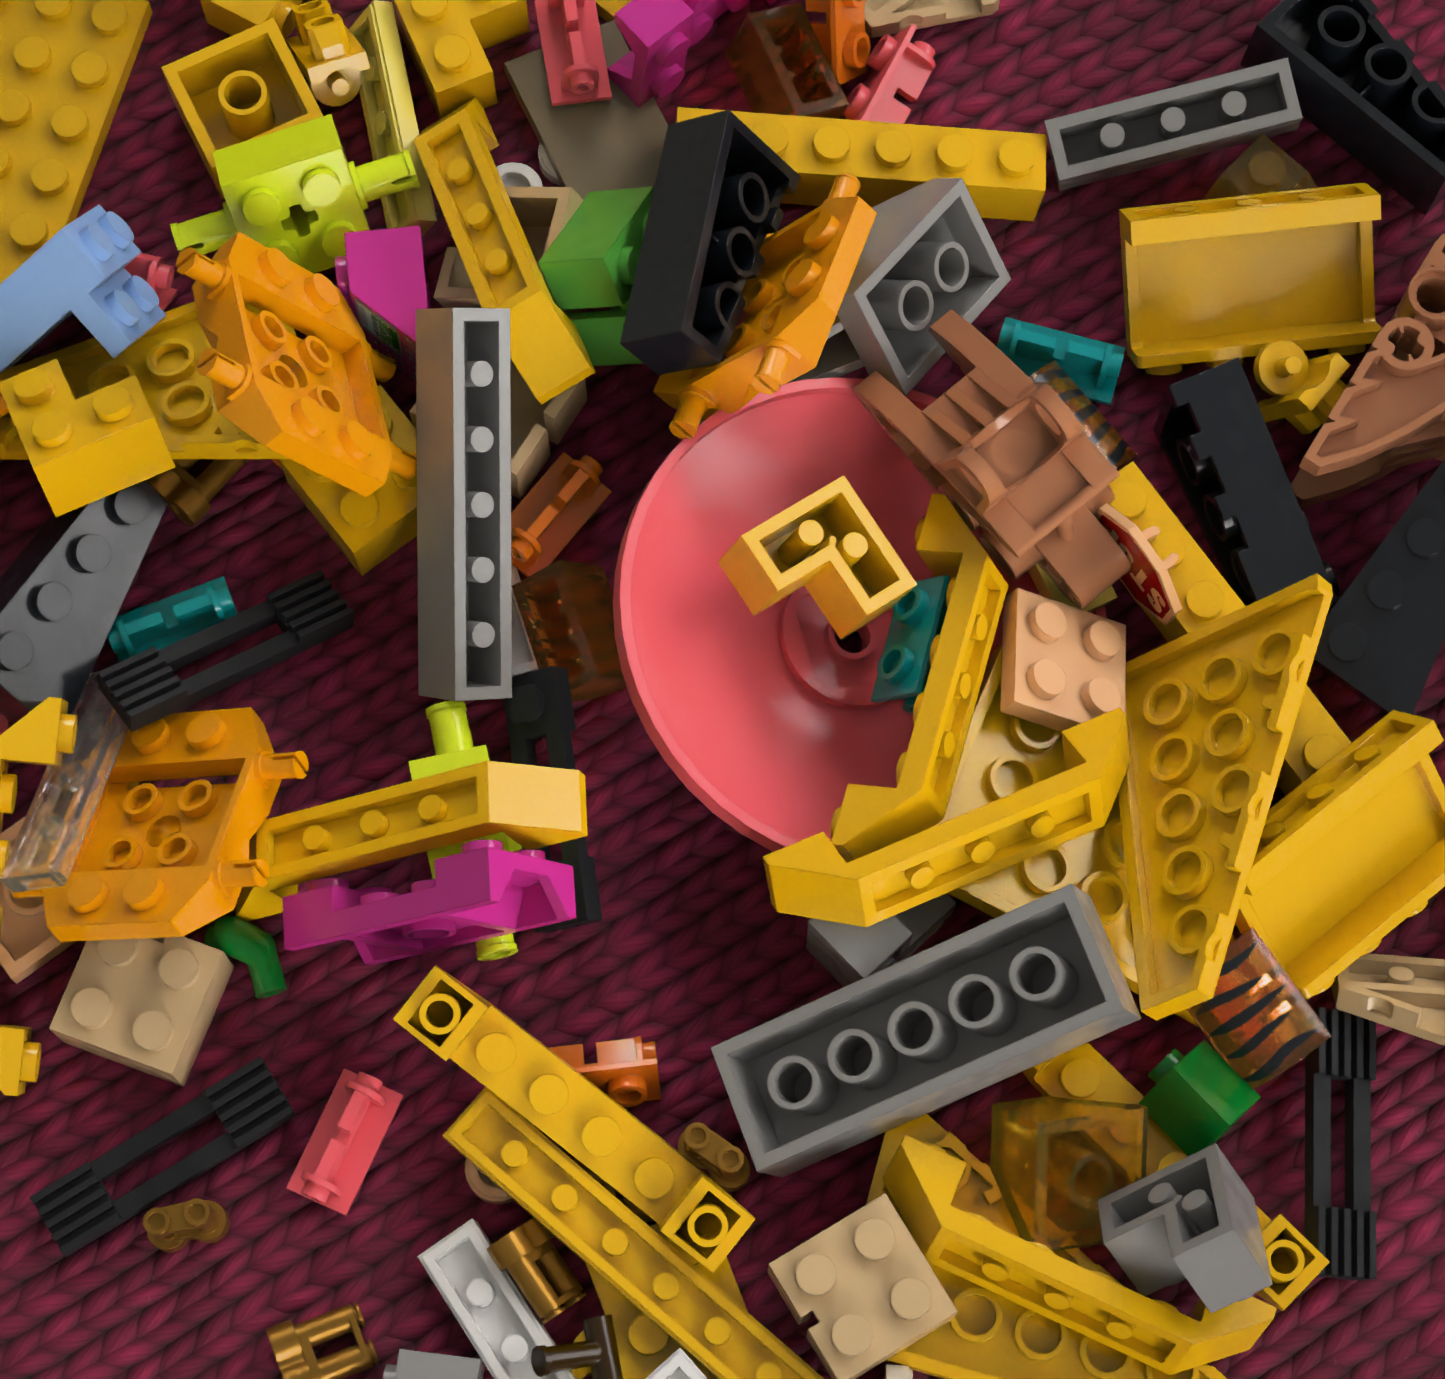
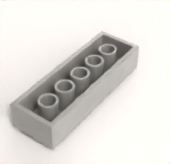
[711,884,1142,1178]

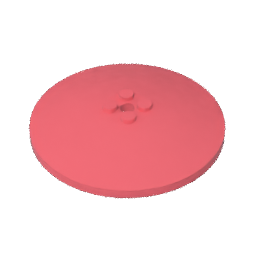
[613,377,1107,862]

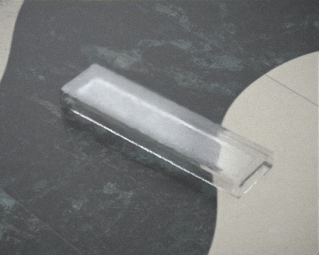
[0,671,128,892]

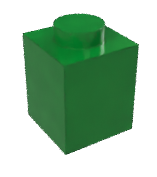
[1138,1039,1261,1156]

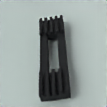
[98,569,355,732]
[504,666,603,933]
[1304,1007,1376,1281]
[29,1056,297,1257]

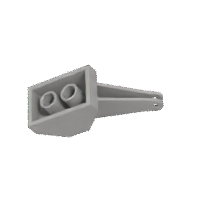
[699,178,1011,425]

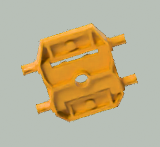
[653,173,877,440]
[176,232,417,497]
[9,707,309,942]

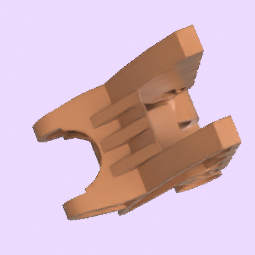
[1291,234,1445,508]
[853,309,1132,609]

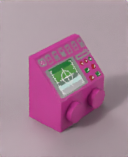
[335,226,431,382]

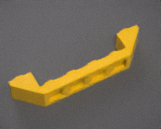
[413,97,596,404]
[830,493,1009,863]
[0,697,78,1096]
[763,707,1130,927]
[236,761,588,921]
[393,965,755,1273]
[1022,1042,1330,1311]
[883,1134,1277,1375]

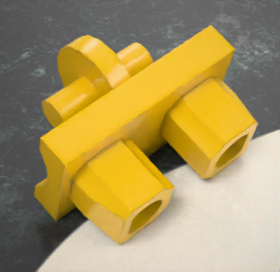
[285,0,370,107]
[1253,340,1350,435]

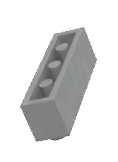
[1044,57,1303,191]

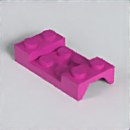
[607,0,777,108]
[282,840,576,965]

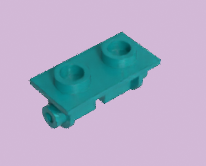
[997,317,1125,405]
[871,575,950,714]
[108,576,238,662]

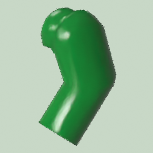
[204,916,287,999]

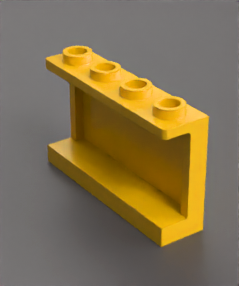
[1119,182,1382,375]
[1235,710,1445,1000]

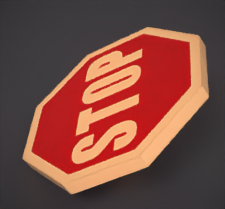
[1095,503,1182,625]

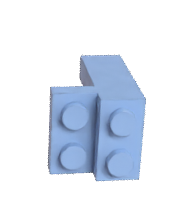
[0,204,166,374]

